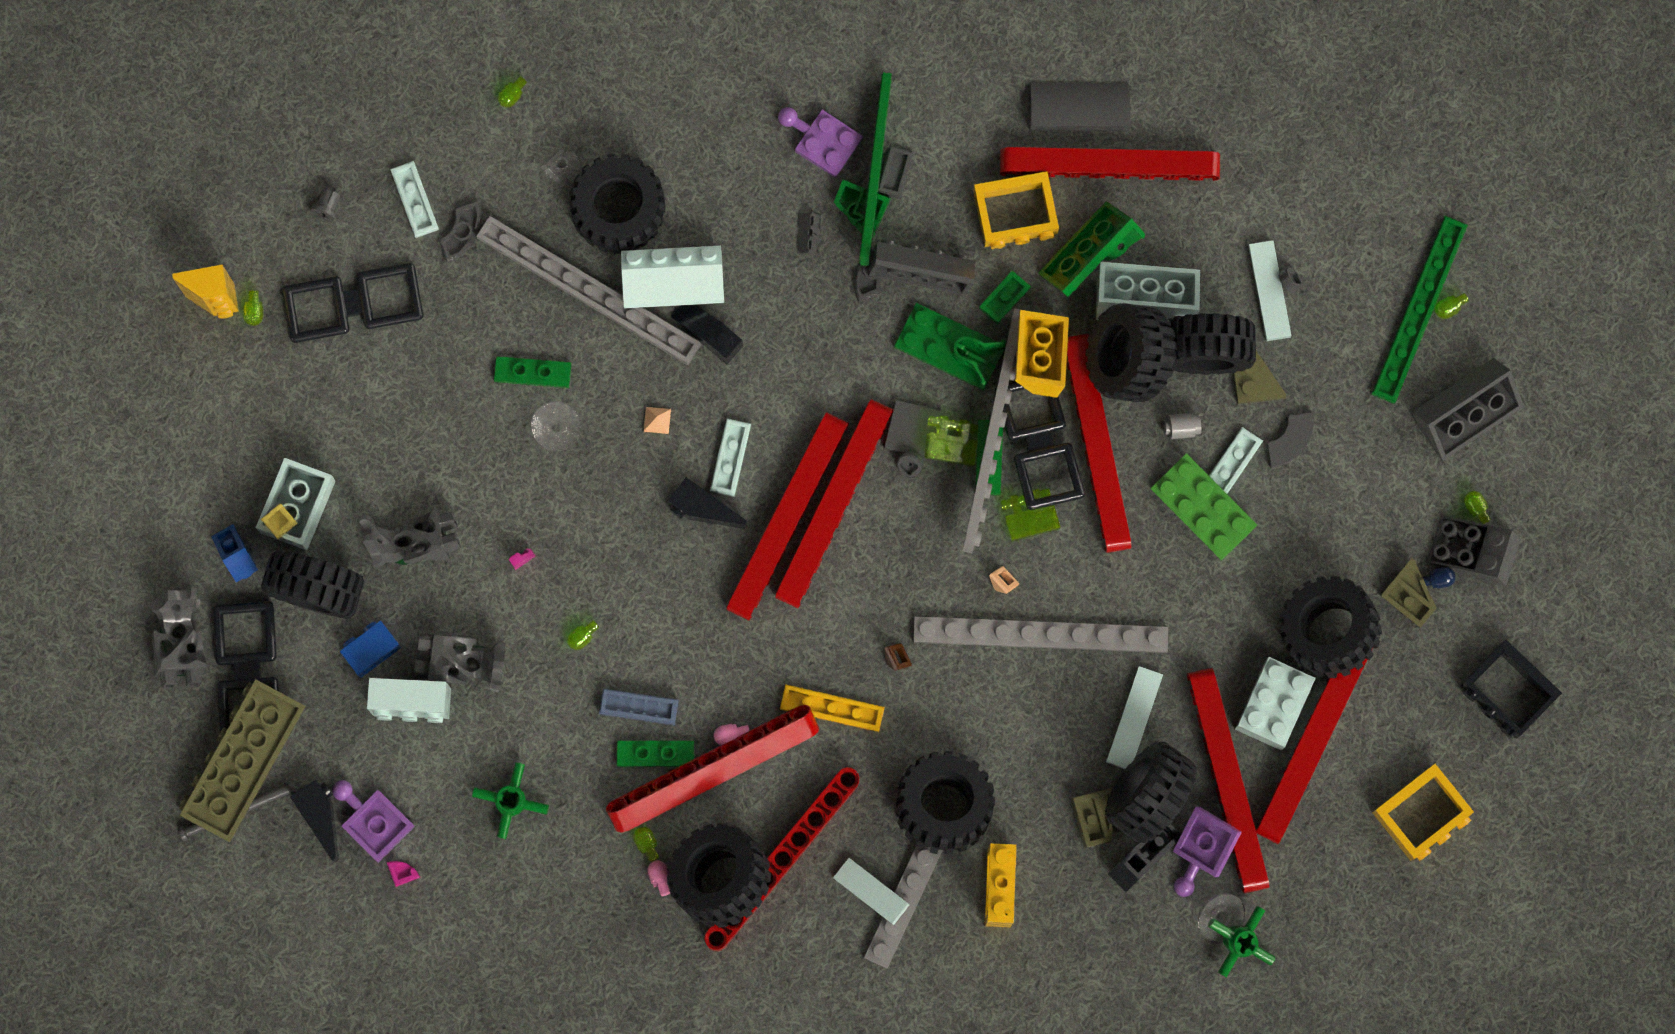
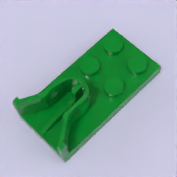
[1038,201,1145,297]
[894,303,1007,391]

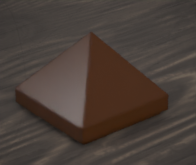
[884,643,912,671]

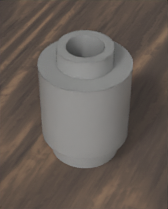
[1163,412,1201,440]

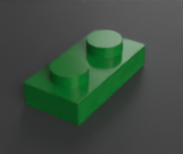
[979,270,1031,325]

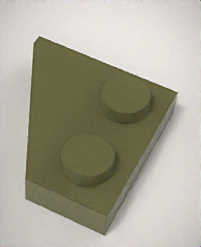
[1233,351,1286,404]
[1381,558,1436,628]
[1071,788,1113,849]

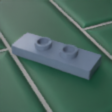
[599,689,679,726]

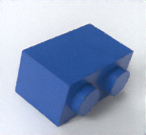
[340,621,401,678]

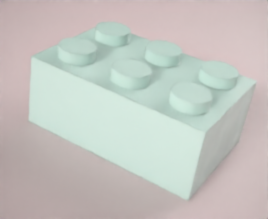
[256,458,336,551]
[1235,657,1315,751]
[367,678,451,723]

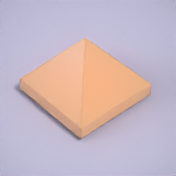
[644,407,671,434]
[989,566,1019,594]

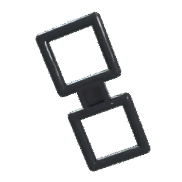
[282,263,424,343]
[995,381,1085,510]
[213,601,279,732]

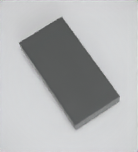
[878,146,914,199]

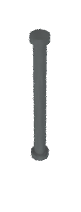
[178,779,298,842]

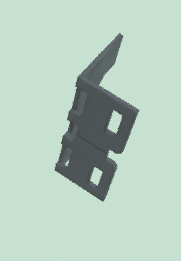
[797,212,821,256]

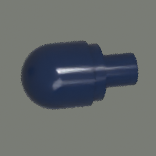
[1422,567,1456,589]

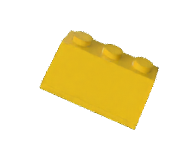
[172,265,239,319]
[1015,310,1069,398]

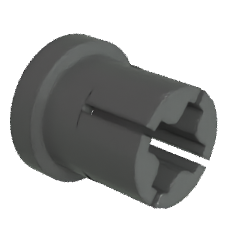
[310,189,340,221]

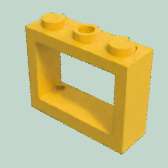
[973,171,1059,249]
[1372,764,1474,861]
[985,843,1016,928]

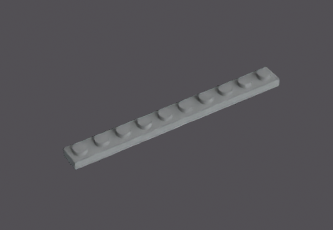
[476,216,701,365]
[962,308,1020,553]
[914,616,1168,653]

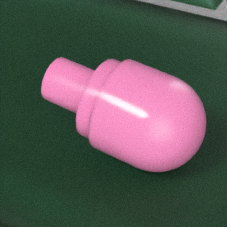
[714,723,749,745]
[647,860,670,896]

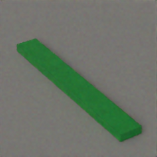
[859,72,892,266]
[1371,216,1468,404]

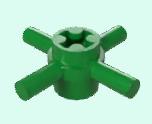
[472,762,549,840]
[1208,906,1275,978]

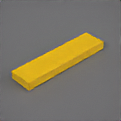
[780,684,885,732]

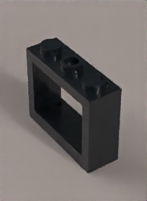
[1461,639,1562,739]

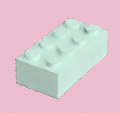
[1096,262,1200,320]

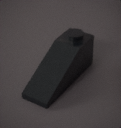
[671,304,743,365]
[668,477,747,529]
[290,779,339,862]
[1108,824,1182,892]

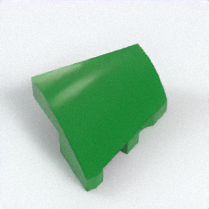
[833,180,891,238]

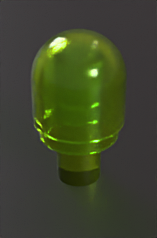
[498,76,527,108]
[243,291,263,326]
[1435,293,1469,319]
[1464,491,1492,524]
[567,620,600,650]
[633,827,659,862]

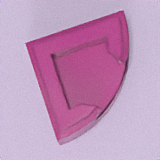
[509,548,536,570]
[387,861,420,887]

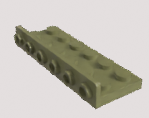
[178,679,306,842]

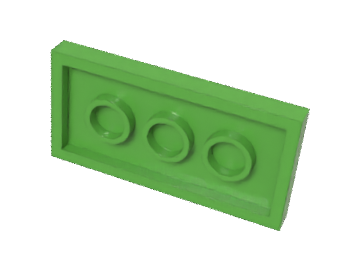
[1150,453,1258,561]

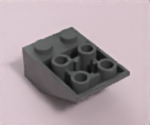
[1427,515,1521,586]

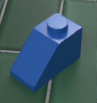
[211,524,258,582]

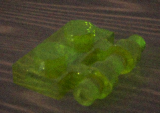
[924,415,978,466]
[1000,488,1061,542]

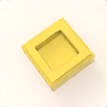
[261,503,298,539]

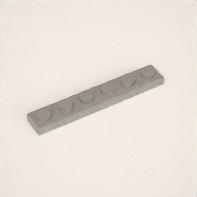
[864,846,943,969]

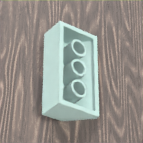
[621,245,724,308]

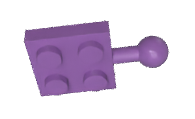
[778,107,863,178]
[332,780,415,863]
[1173,807,1242,897]

